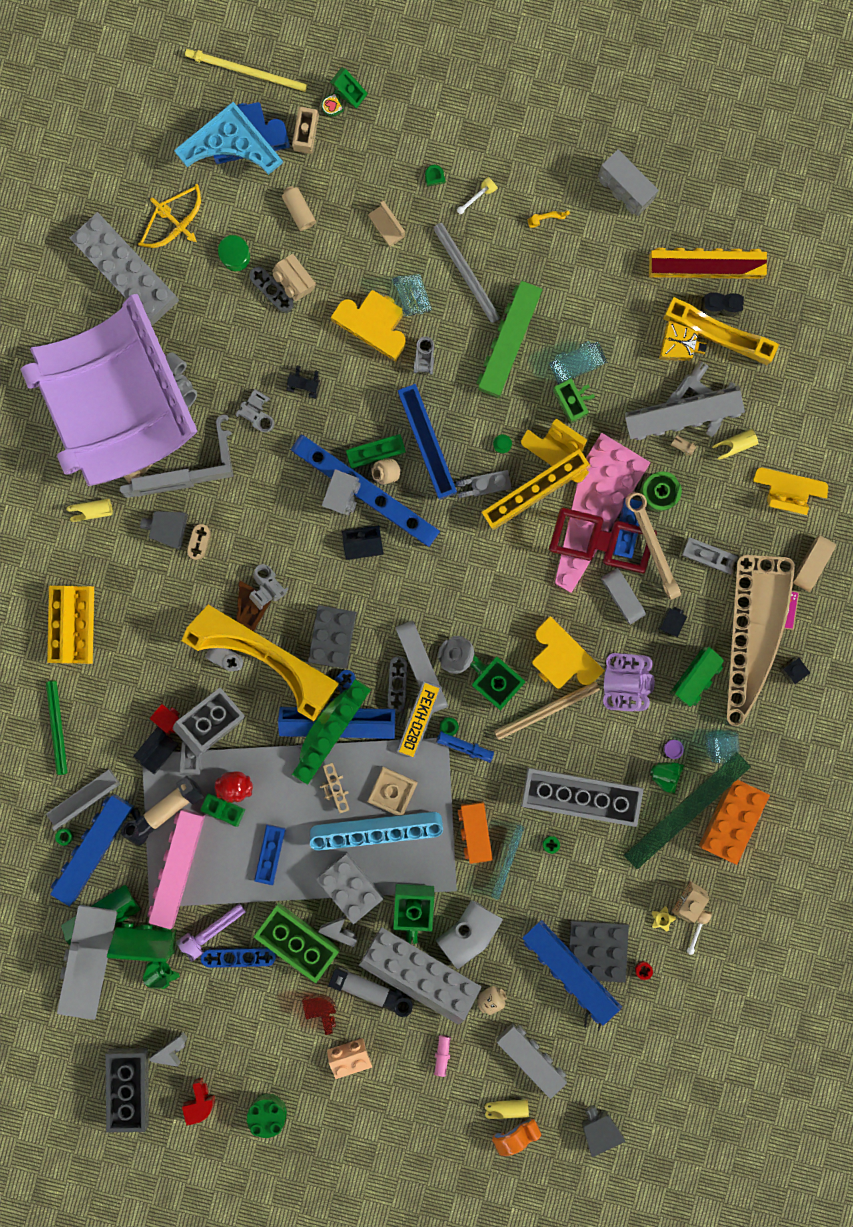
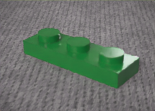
[346,434,406,469]

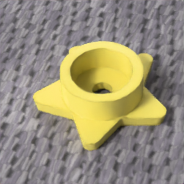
[652,906,676,932]

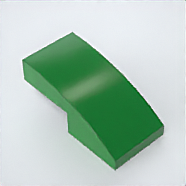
[200,793,246,827]

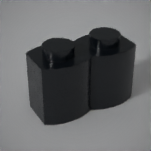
[701,292,744,317]

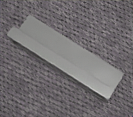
[46,769,121,831]

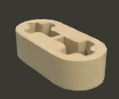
[187,524,211,560]

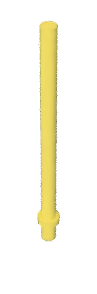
[185,49,307,92]

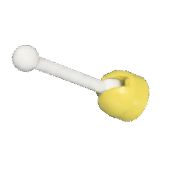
[457,177,498,214]

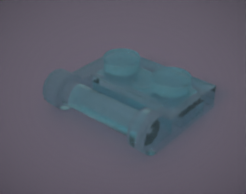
[392,274,432,316]

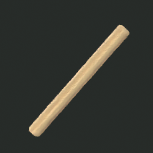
[494,682,600,740]

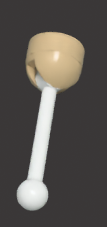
[687,909,712,955]

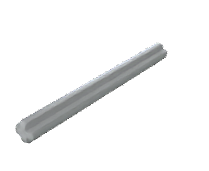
[434,223,500,323]

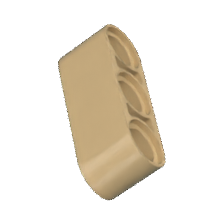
[793,535,836,592]

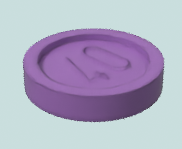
[664,740,684,759]

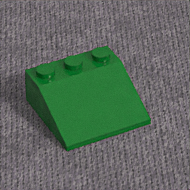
[107,922,177,963]

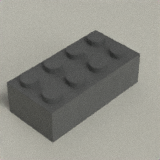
[105,1048,149,1132]

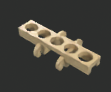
[320,763,350,814]

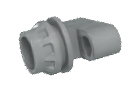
[165,352,197,408]

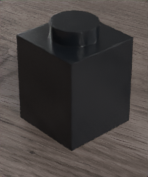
[658,607,688,637]
[779,657,810,684]

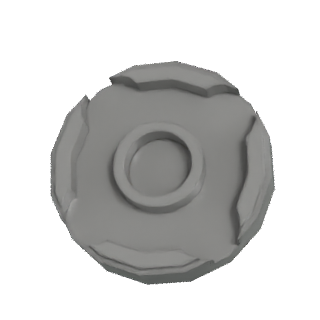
[438,636,474,674]

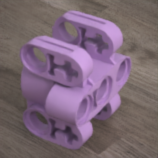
[603,653,655,711]

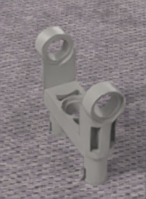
[666,361,741,437]

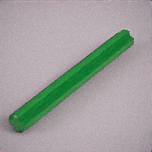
[46,680,68,775]

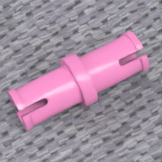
[434,1035,451,1077]

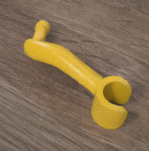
[527,210,570,228]

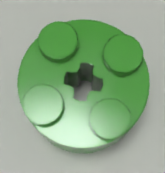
[640,471,682,512]

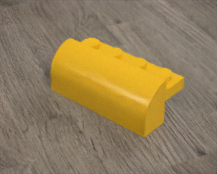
[47,586,94,664]

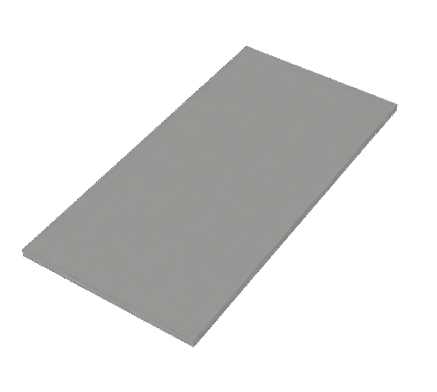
[142,738,457,906]

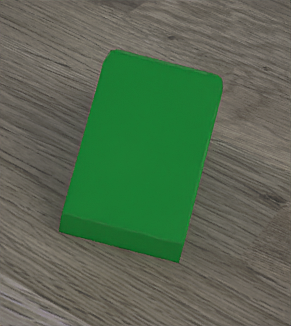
[330,67,368,109]

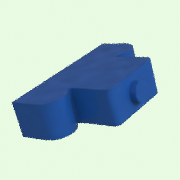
[213,102,290,164]

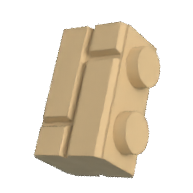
[292,107,319,154]
[272,254,316,301]

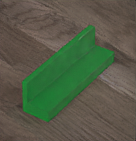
[61,885,141,945]

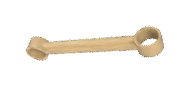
[625,492,681,600]

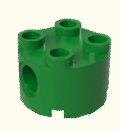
[246,1093,287,1138]

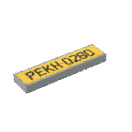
[397,680,442,759]

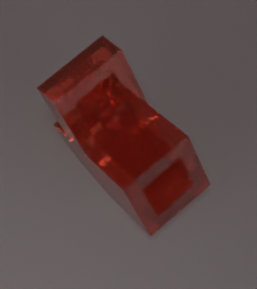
[302,994,337,1035]

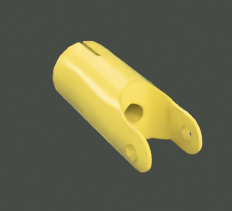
[712,429,758,460]
[66,499,113,522]
[485,1099,529,1119]

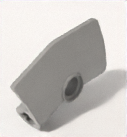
[436,900,503,969]

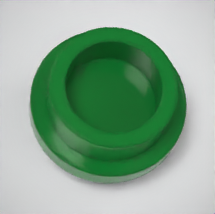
[493,434,512,454]
[439,717,459,736]

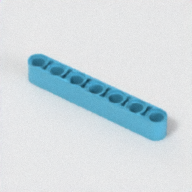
[310,812,443,850]

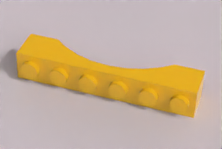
[663,297,779,365]

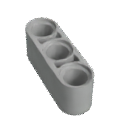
[601,568,646,625]

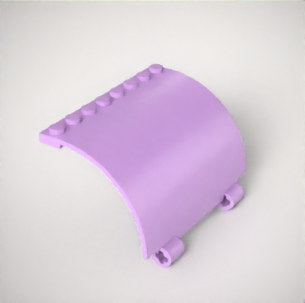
[21,294,198,486]

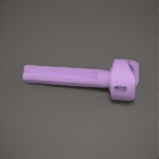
[176,903,246,961]

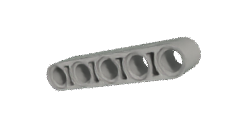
[395,620,448,713]

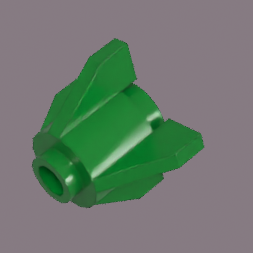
[650,762,684,793]
[143,961,180,989]

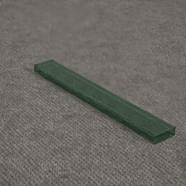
[624,752,751,869]

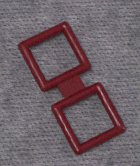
[549,508,657,574]

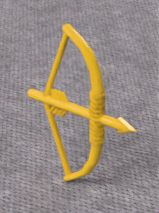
[138,184,201,248]

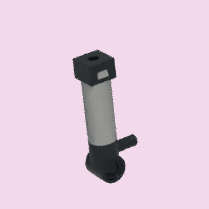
[328,965,413,1017]

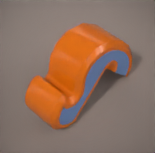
[492,1118,541,1156]

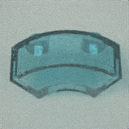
[549,341,607,384]

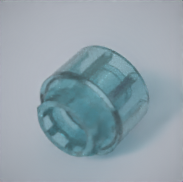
[705,730,740,763]

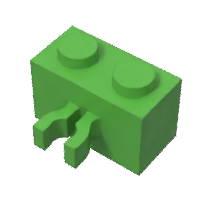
[553,378,595,424]

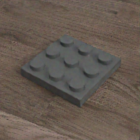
[569,920,629,983]

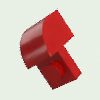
[182,1078,215,1126]

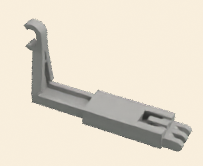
[120,415,234,498]

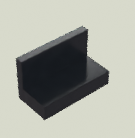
[342,525,384,560]
[133,727,178,775]

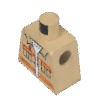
[671,881,709,923]

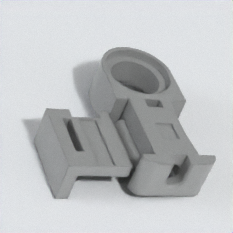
[236,389,275,432]
[249,564,288,610]

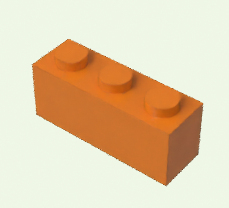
[458,801,493,864]

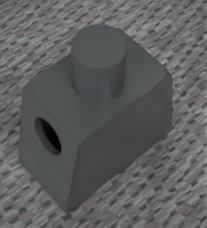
[140,511,188,550]
[582,1105,626,1157]

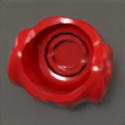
[215,771,253,803]

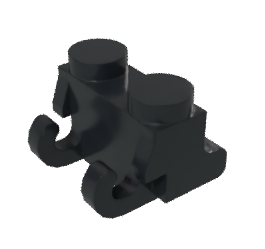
[286,365,320,399]

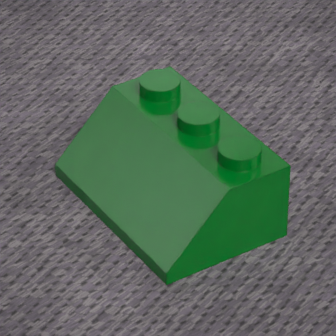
[670,647,724,707]

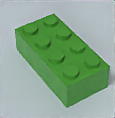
[254,902,340,983]

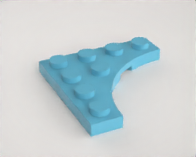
[174,102,283,175]

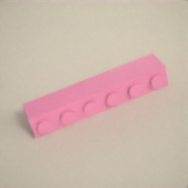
[147,809,205,929]

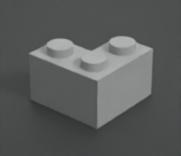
[322,469,361,516]

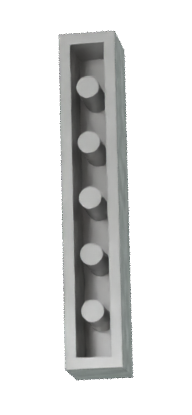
[625,386,745,440]

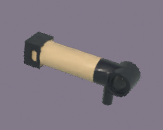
[121,775,204,846]

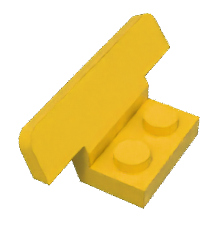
[521,419,589,483]
[753,467,828,515]

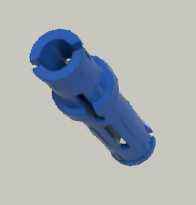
[436,731,494,763]

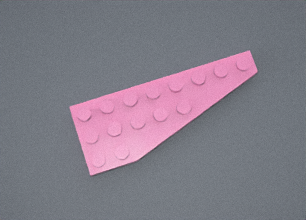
[555,433,651,593]

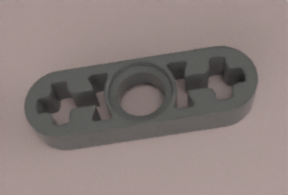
[250,267,294,313]
[388,656,407,712]

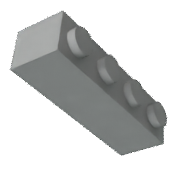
[496,1022,567,1099]

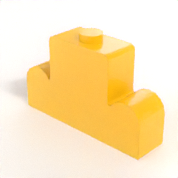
[331,290,406,362]
[531,616,605,689]

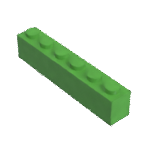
[476,281,543,398]

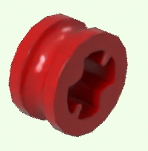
[635,961,653,980]

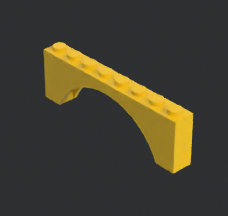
[181,604,339,721]

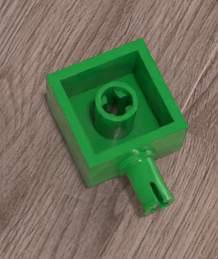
[470,654,526,711]
[393,884,435,944]

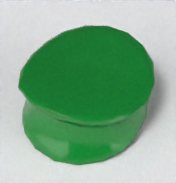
[218,235,250,272]

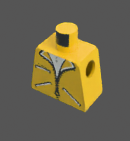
[659,321,707,361]

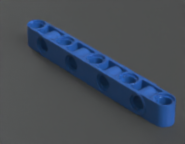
[290,434,440,547]

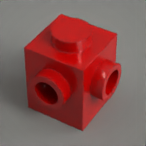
[149,704,180,734]

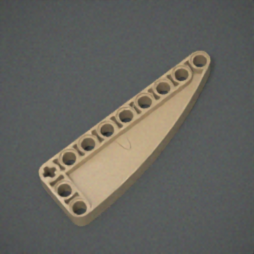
[726,555,794,726]

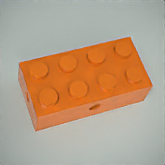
[698,777,770,865]

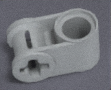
[414,336,434,375]
[205,648,243,671]

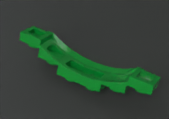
[292,679,372,785]

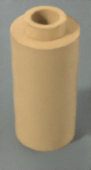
[282,186,316,231]

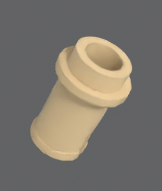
[671,435,697,456]

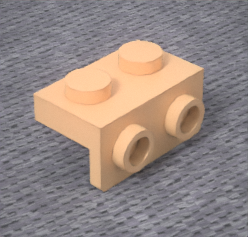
[327,1038,372,1079]

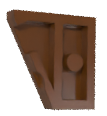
[237,581,273,632]

